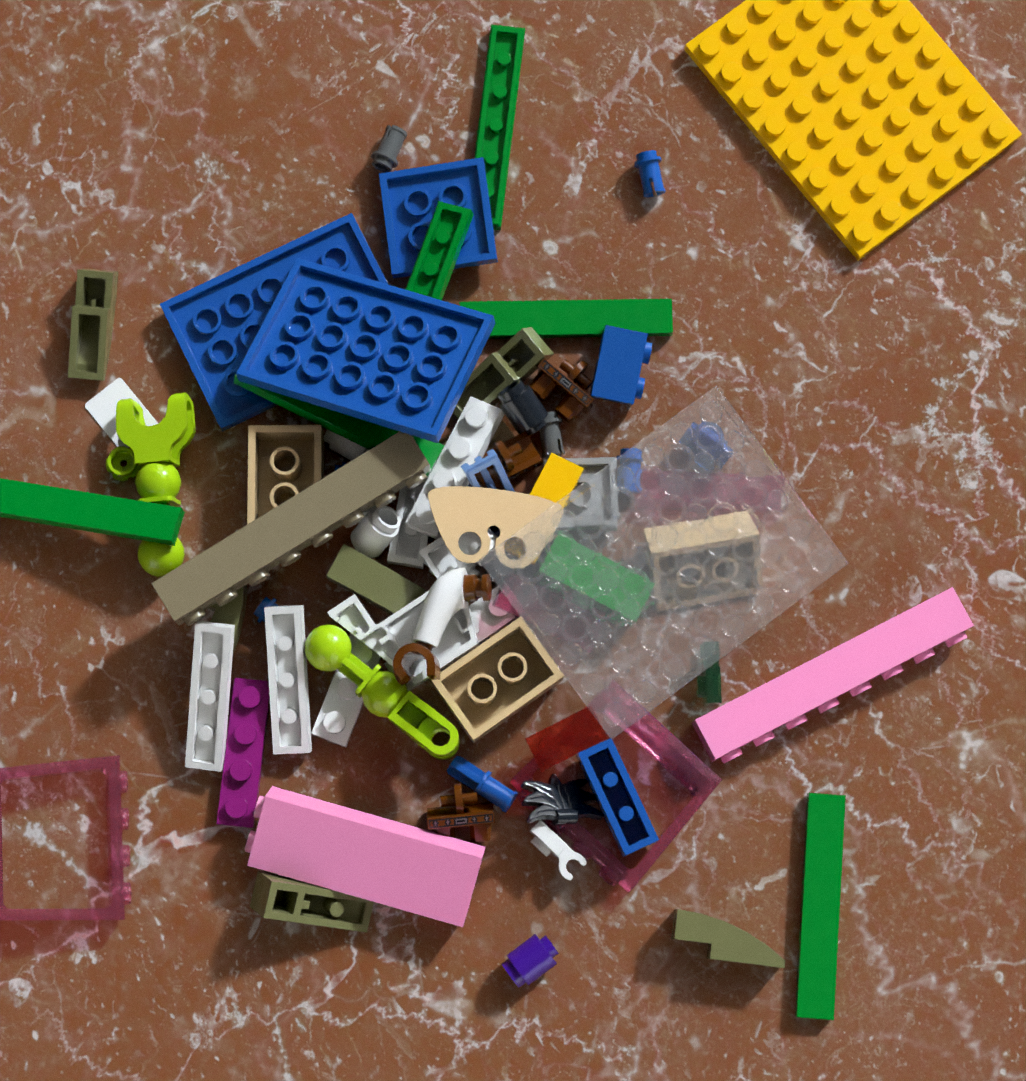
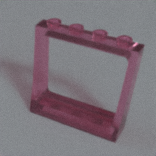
[510,680,722,893]
[0,755,132,921]

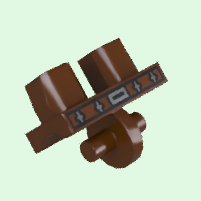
[530,358,594,423]
[475,432,543,488]
[427,783,495,842]

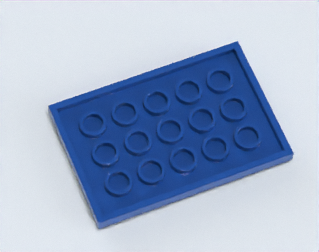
[160,213,388,432]
[236,258,495,443]

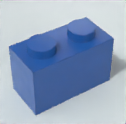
[590,325,653,405]

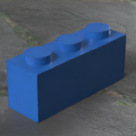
[576,738,659,857]

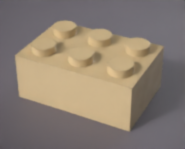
[247,425,324,524]
[431,616,564,744]

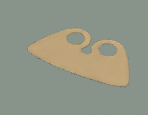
[428,486,564,569]

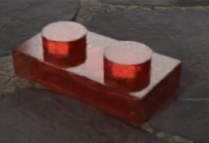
[525,705,608,772]

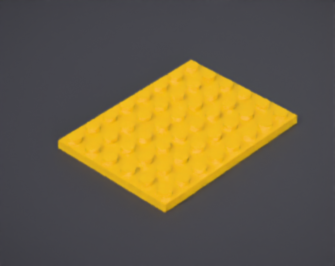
[684,0,1022,261]

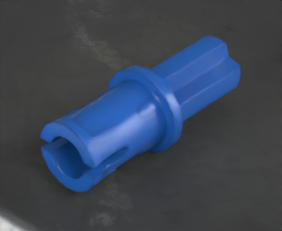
[447,756,518,813]

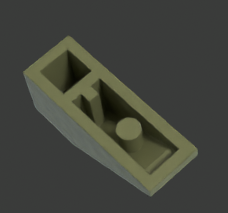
[250,871,374,933]

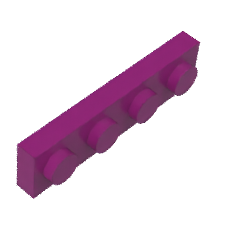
[216,678,270,828]

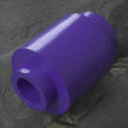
[501,934,559,988]

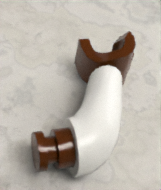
[393,568,492,686]

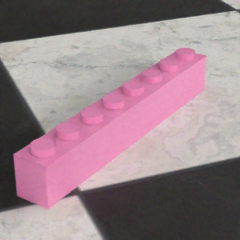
[692,587,974,764]

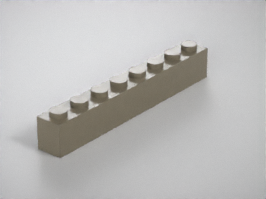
[151,431,430,626]

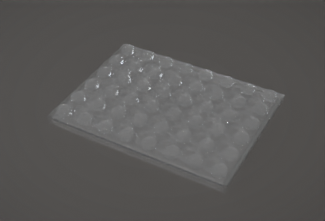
[479,385,849,740]

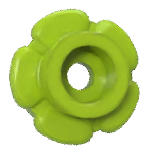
[106,446,141,481]

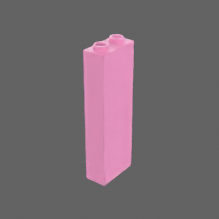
[245,786,485,927]

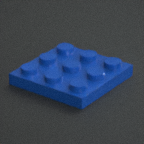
[379,157,498,278]

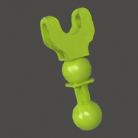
[116,392,196,577]
[304,624,460,760]

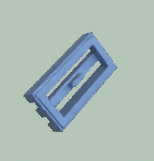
[461,449,515,527]

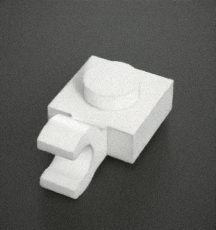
[530,820,587,881]

